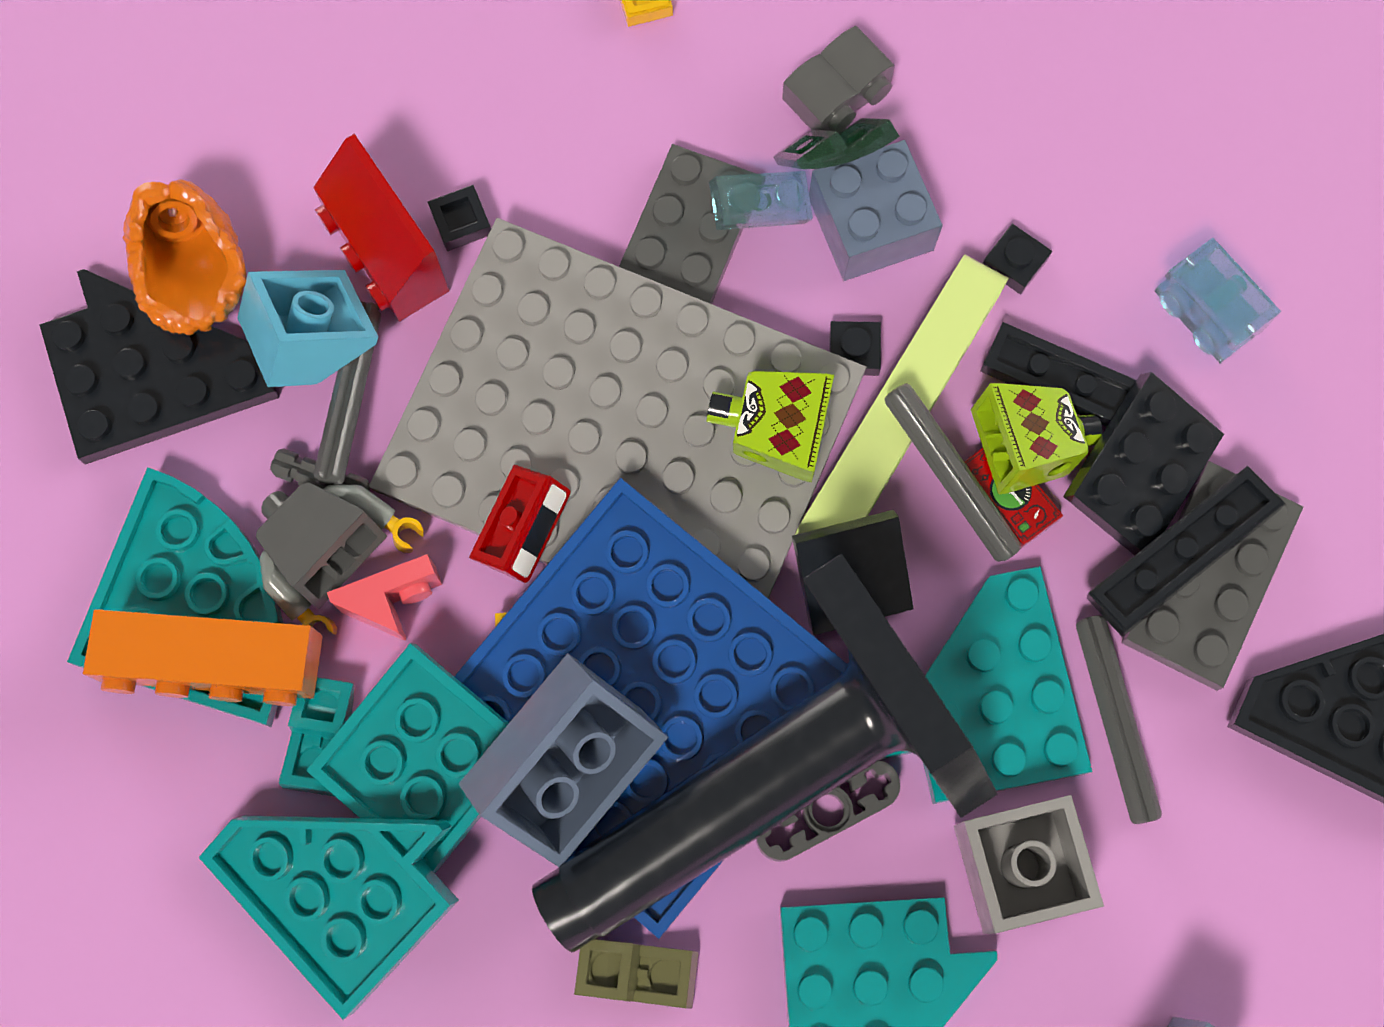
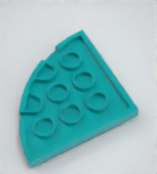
[67,467,283,727]

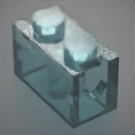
[1154,238,1282,364]

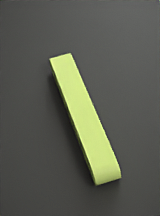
[795,254,1009,535]

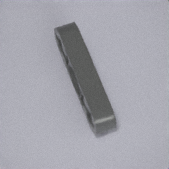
[756,761,900,862]

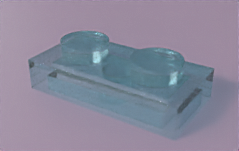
[709,171,813,230]

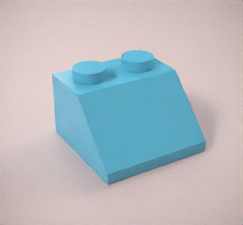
[237,270,378,387]

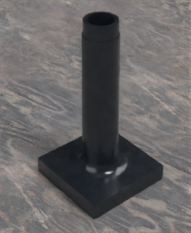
[532,553,998,953]

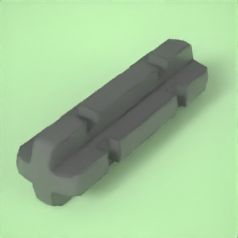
[270,448,370,491]

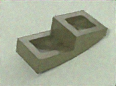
[574,939,699,1009]

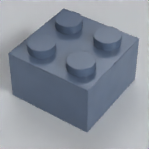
[808,140,943,282]

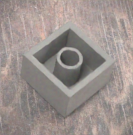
[954,795,1104,934]

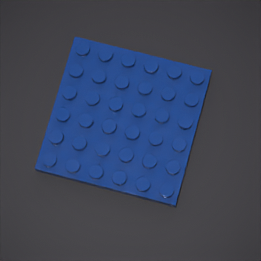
[454,478,848,939]

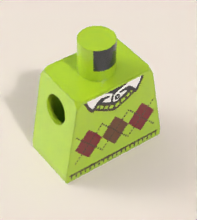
[706,371,834,483]
[970,383,1102,495]

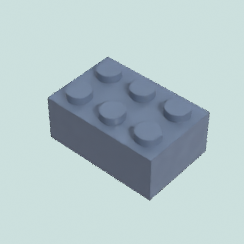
[459,653,668,867]

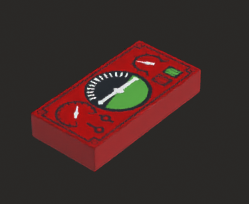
[964,448,1063,549]

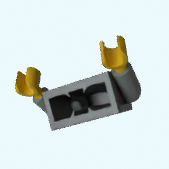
[256,482,423,647]

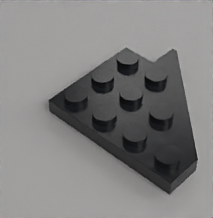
[39,269,279,465]
[1227,634,1384,804]

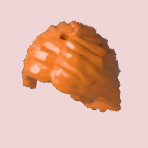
[122,179,246,335]

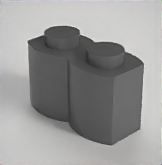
[782,26,895,138]

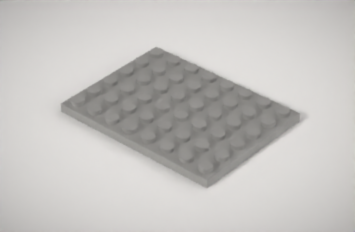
[369,218,866,599]

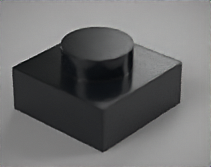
[427,185,491,252]
[982,224,1053,295]
[829,321,881,376]

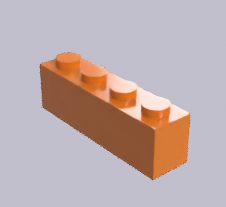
[83,609,323,706]

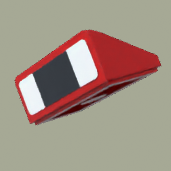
[469,464,570,583]

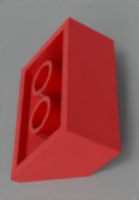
[313,133,449,322]

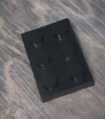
[1063,372,1224,555]

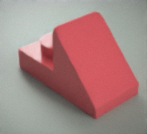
[327,554,442,641]

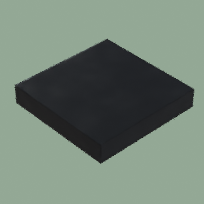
[792,510,914,635]

